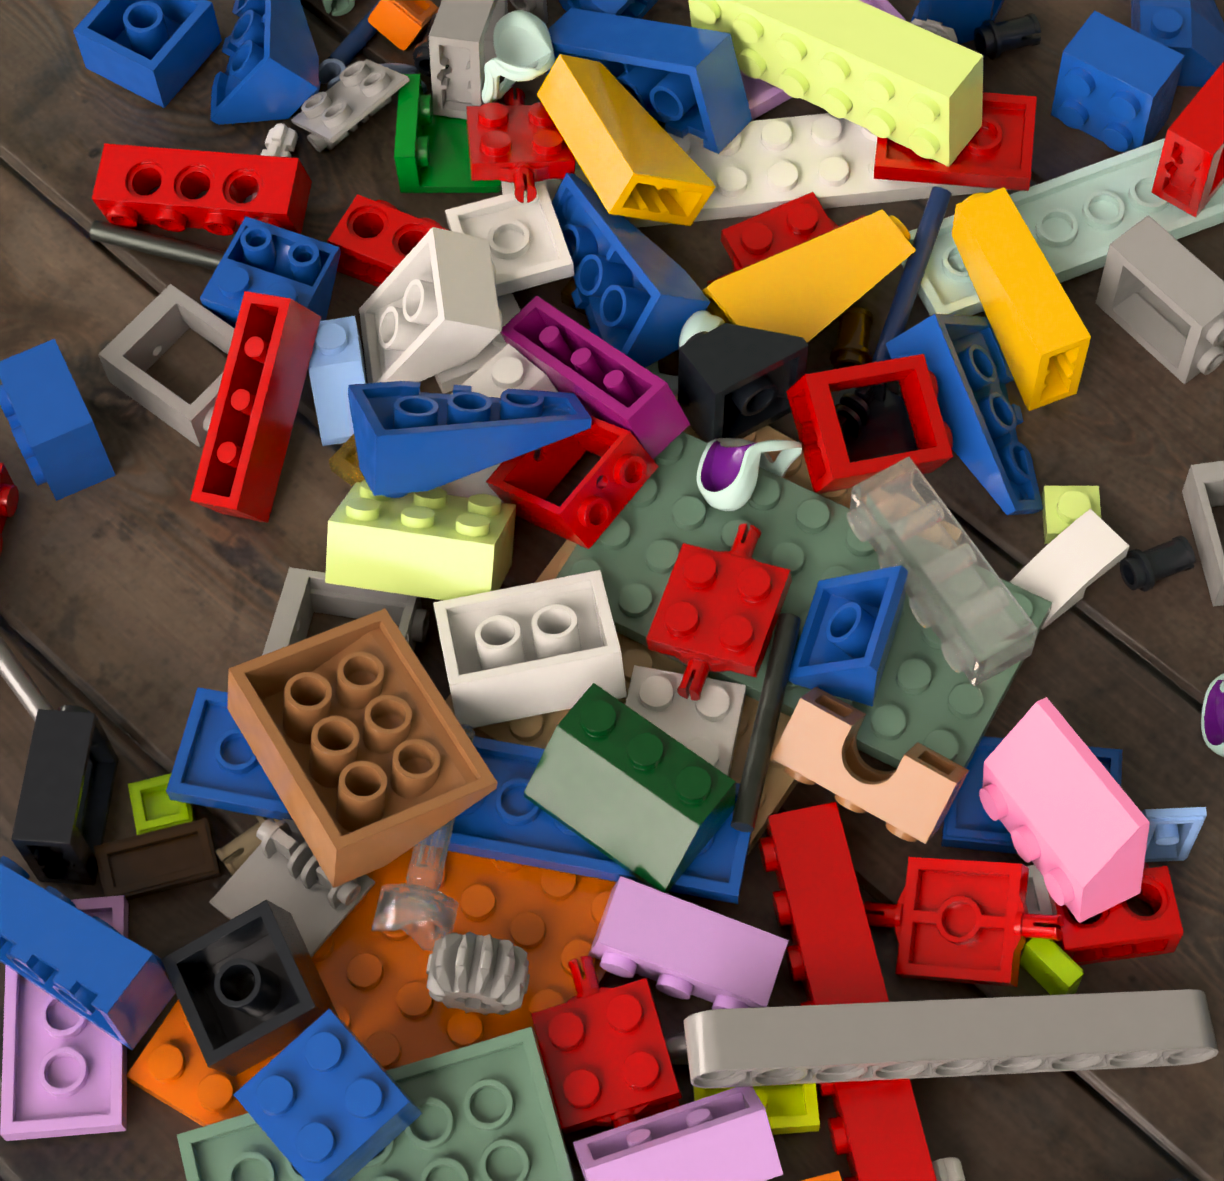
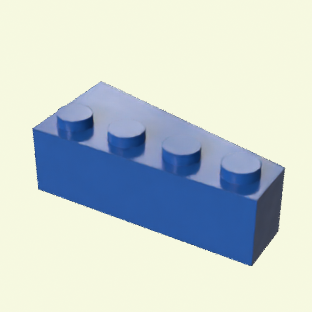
[0,856,176,1050]

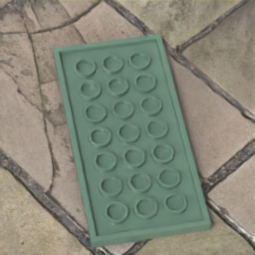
[555,432,1052,769]

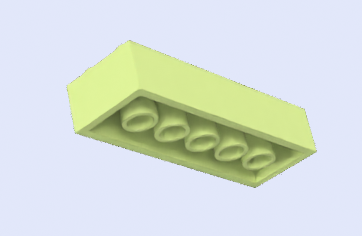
[688,0,983,167]

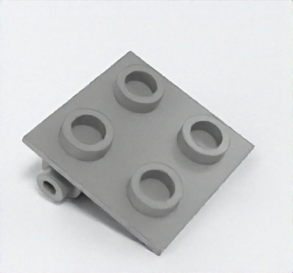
[291,59,410,152]
[209,818,375,958]

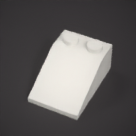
[359,227,503,383]

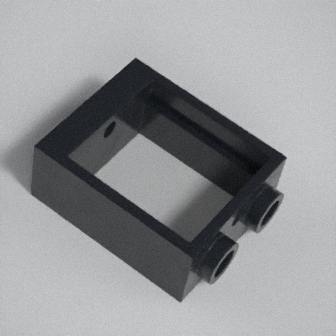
[11,705,119,885]

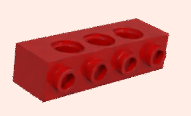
[91,143,312,236]

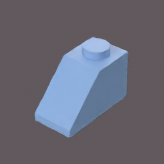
[308,316,367,446]

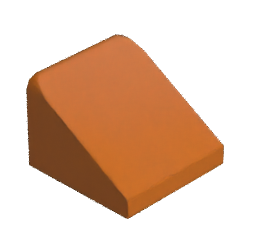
[368,0,439,51]

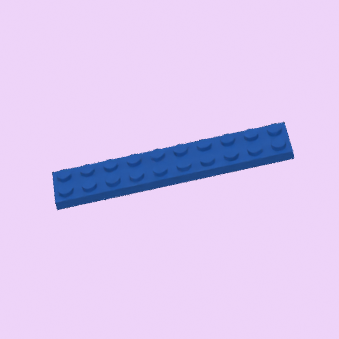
[166,687,752,904]

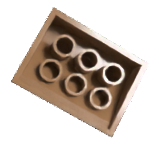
[227,608,498,888]

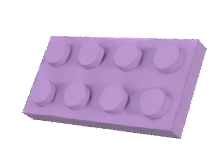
[0,895,129,1141]

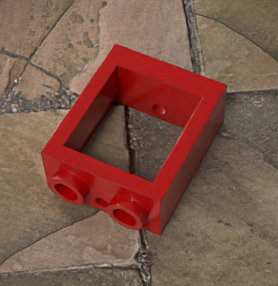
[1151,62,1224,218]
[786,354,953,494]
[486,416,659,549]

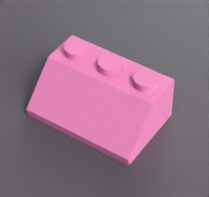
[979,697,1150,923]

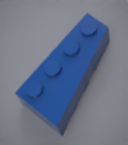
[546,8,752,154]

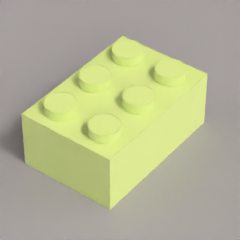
[325,480,516,600]

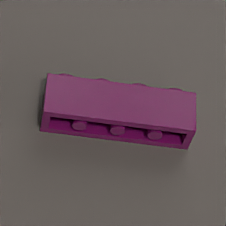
[500,296,690,459]

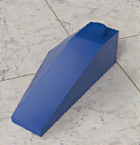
[210,0,321,125]
[1131,0,1224,87]
[552,173,710,368]
[885,314,1043,515]
[348,381,592,498]

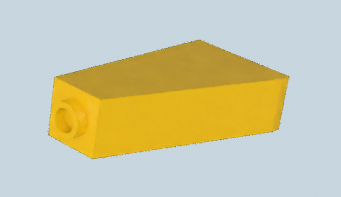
[537,54,716,226]
[952,187,1091,411]
[702,209,916,343]

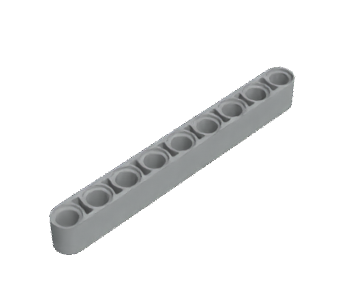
[684,989,1219,1088]

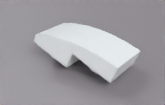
[1010,509,1129,630]

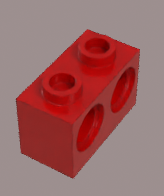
[327,194,448,287]
[1048,863,1184,965]

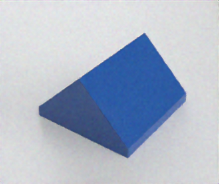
[788,565,909,707]

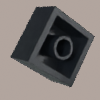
[161,900,338,1077]

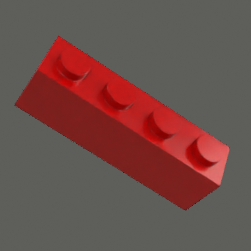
[190,291,321,523]

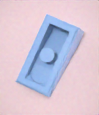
[1141,807,1207,862]

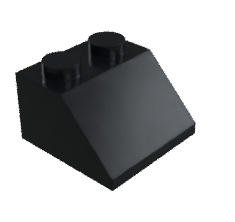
[677,323,809,443]

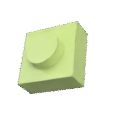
[1042,485,1101,544]

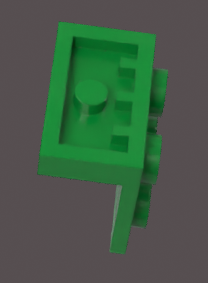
[394,74,502,193]

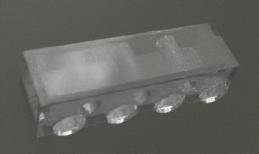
[847,457,1038,687]

